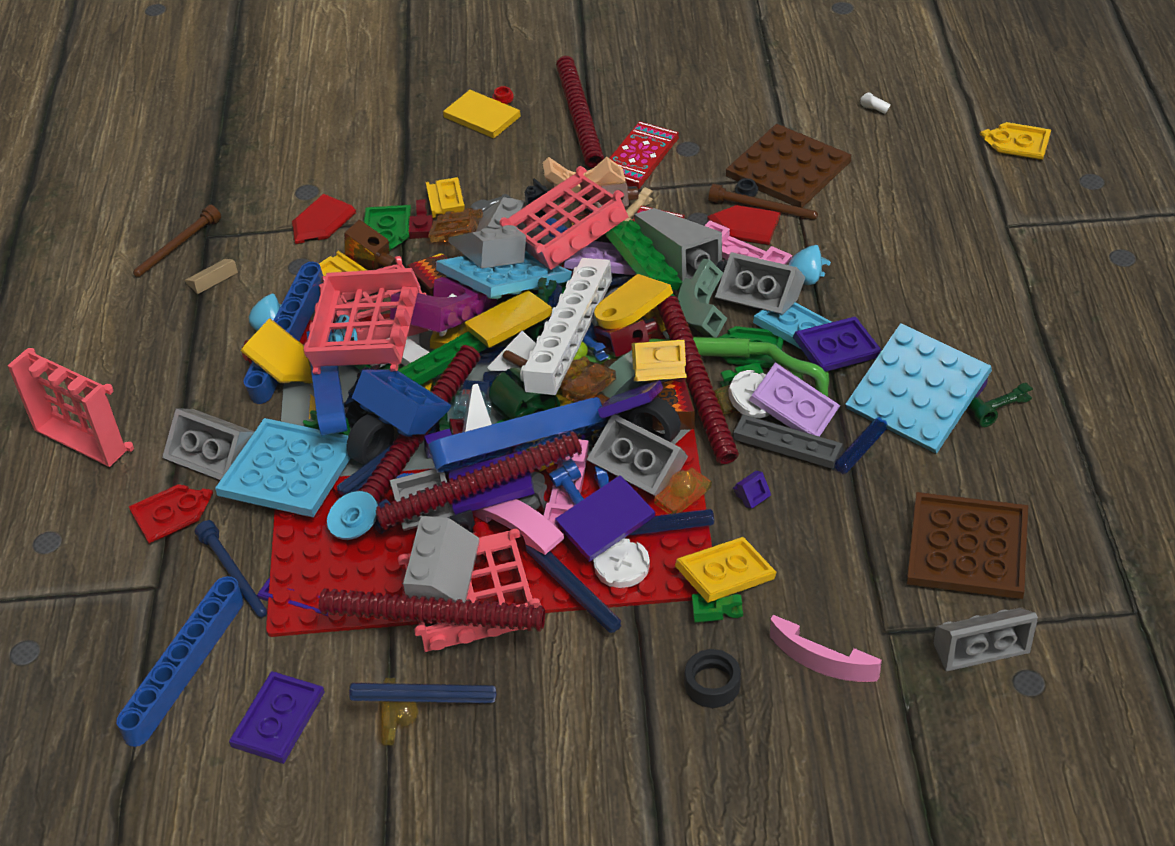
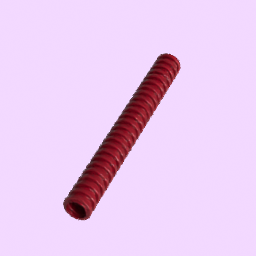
[556,56,604,168]
[657,296,739,464]
[359,345,481,504]
[376,431,582,530]
[319,588,545,632]

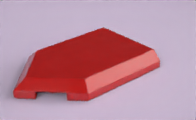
[292,194,356,244]
[707,205,781,245]
[129,484,213,544]

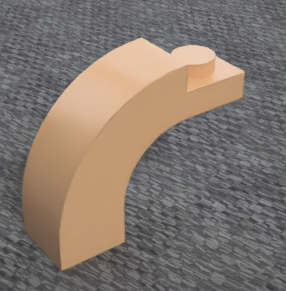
[543,157,626,193]

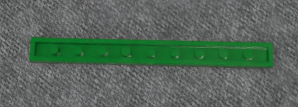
[398,282,567,385]

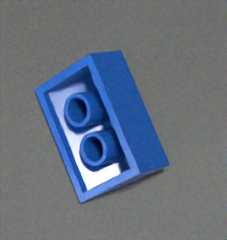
[352,370,452,437]

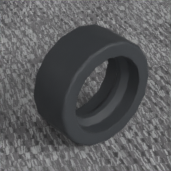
[628,397,681,442]
[346,414,395,465]
[684,649,741,708]

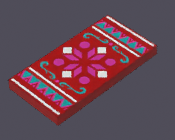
[609,121,679,189]

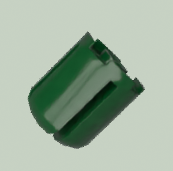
[489,367,560,421]

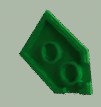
[364,205,411,251]
[717,326,784,368]

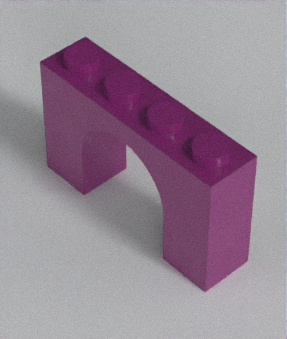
[390,276,497,332]

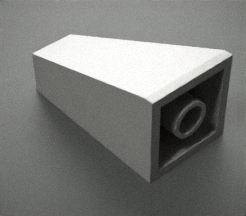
[634,208,722,288]

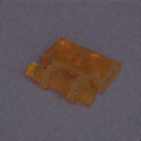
[428,208,483,242]
[559,356,616,402]

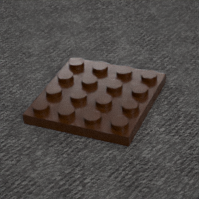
[726,123,851,208]
[907,492,1028,599]

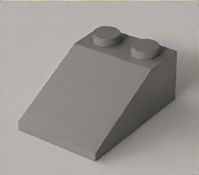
[448,225,526,269]

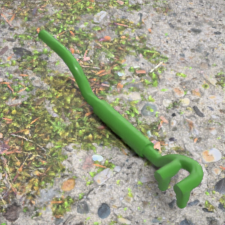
[586,337,830,397]

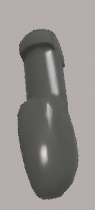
[468,194,511,216]

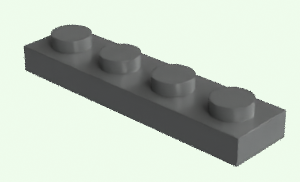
[733,415,843,469]

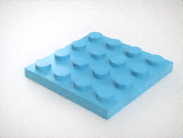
[436,251,572,299]
[846,323,992,454]
[215,418,351,517]

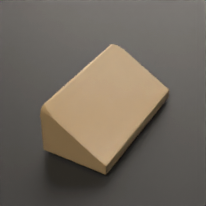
[185,259,238,294]

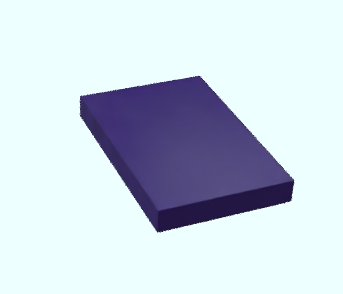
[792,316,882,372]
[598,380,663,418]
[448,450,535,515]
[555,475,655,562]
[229,671,325,764]

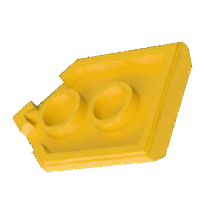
[979,122,1051,160]
[240,318,313,383]

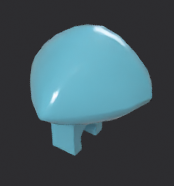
[789,245,831,285]
[248,294,282,331]

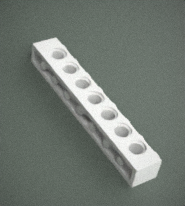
[520,258,612,395]

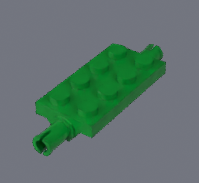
[605,220,683,302]

